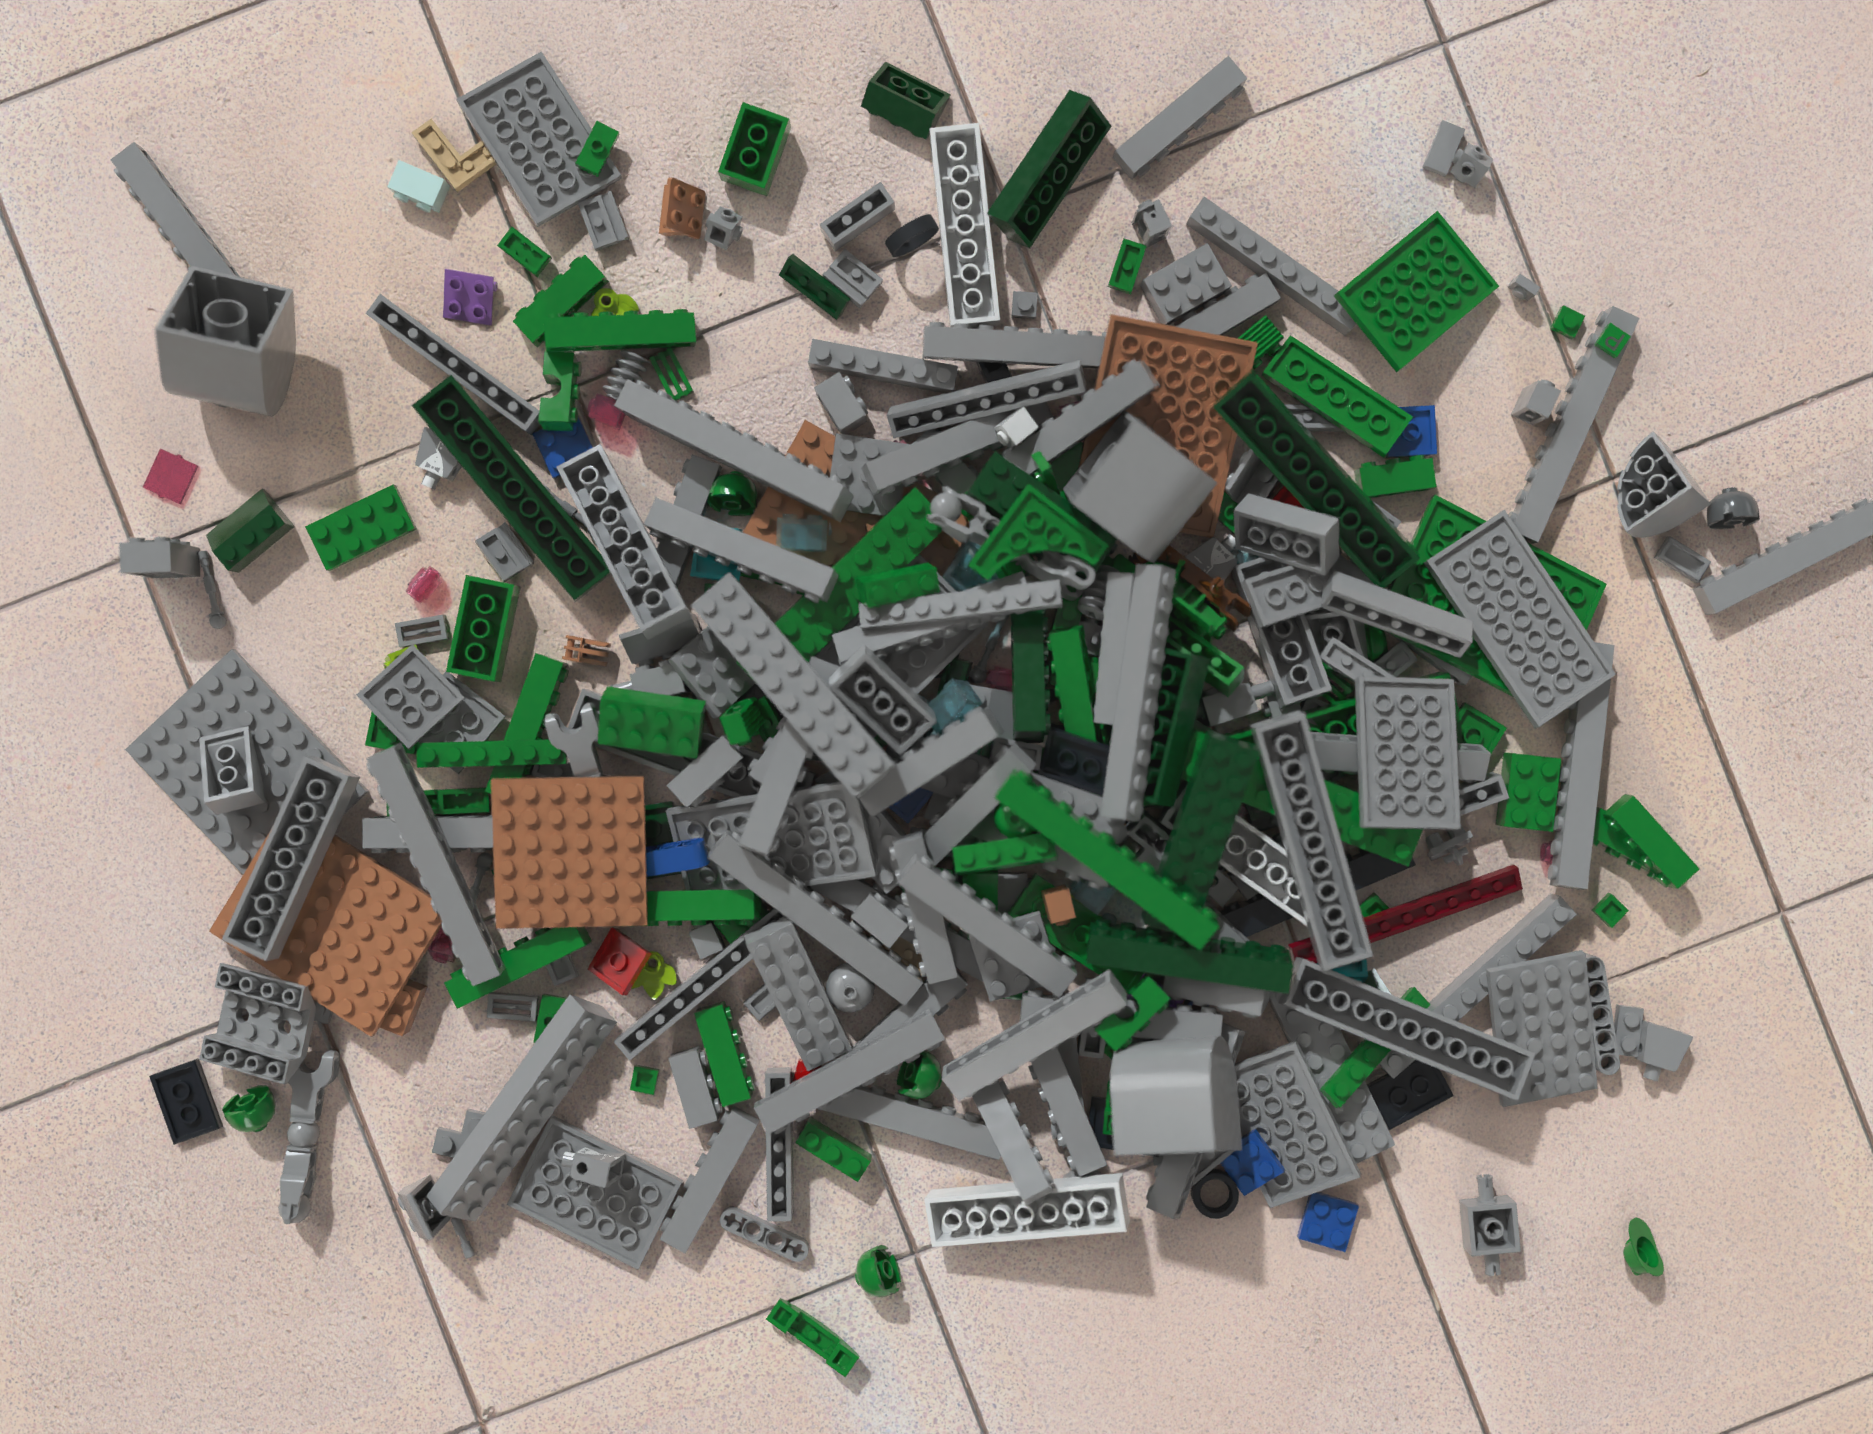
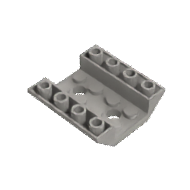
[199,963,317,1084]

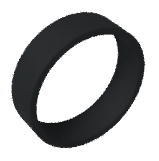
[885,214,939,257]

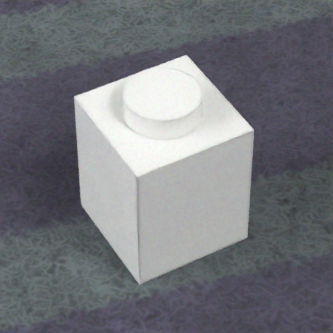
[994,407,1038,448]

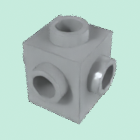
[1450,143,1493,188]
[704,206,743,250]

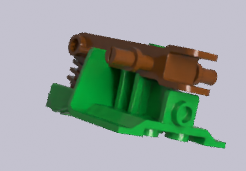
[1102,545,1252,644]

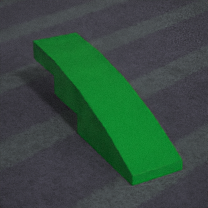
[386,787,489,816]

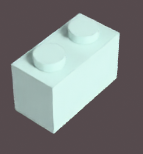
[387,160,450,213]

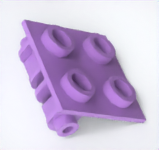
[443,269,498,326]

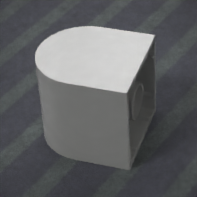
[155,266,296,416]
[1063,411,1217,563]
[1110,1036,1242,1155]

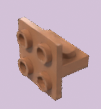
[659,177,706,239]

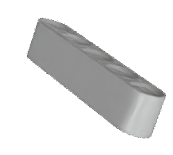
[1586,953,1620,1075]

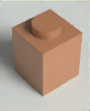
[1041,884,1076,925]

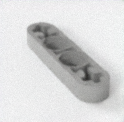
[720,1206,809,1262]

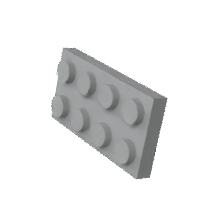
[1241,564,1337,629]

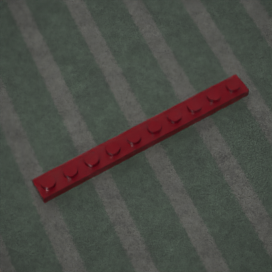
[1288,864,1523,964]

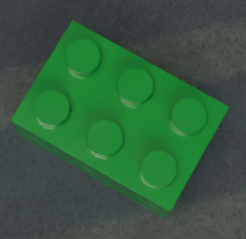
[718,102,791,196]
[1495,752,1561,832]

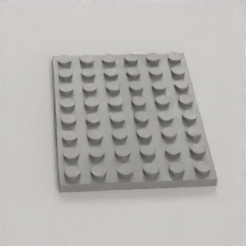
[125,649,369,874]

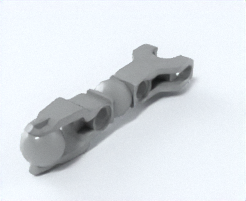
[926,486,1095,601]
[545,703,603,777]
[278,1050,340,1224]

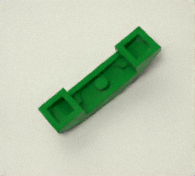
[766,1298,860,1377]

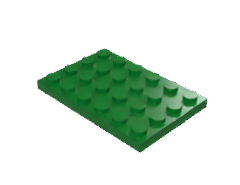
[1334,211,1499,373]

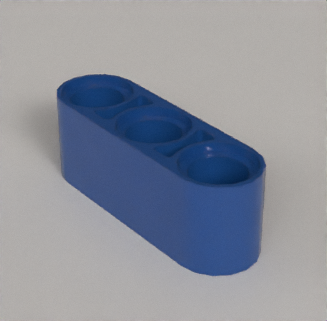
[646,838,710,877]

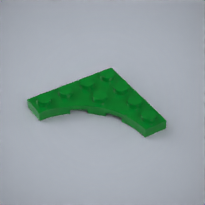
[967,484,1109,581]

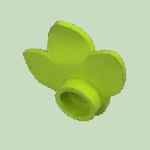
[591,288,639,316]
[631,951,677,1000]

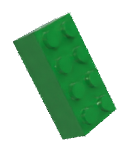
[446,575,521,682]
[598,686,706,758]

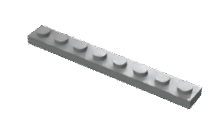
[859,580,1062,631]

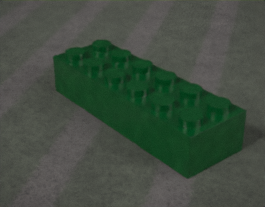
[987,90,1112,249]
[966,452,1118,580]
[1010,609,1050,743]
[1143,648,1210,807]

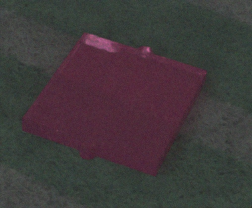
[143,448,198,504]

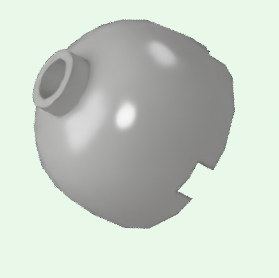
[826,963,875,1013]

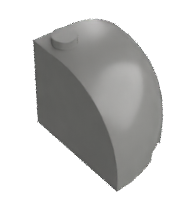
[1617,432,1711,538]

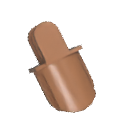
[562,635,611,667]

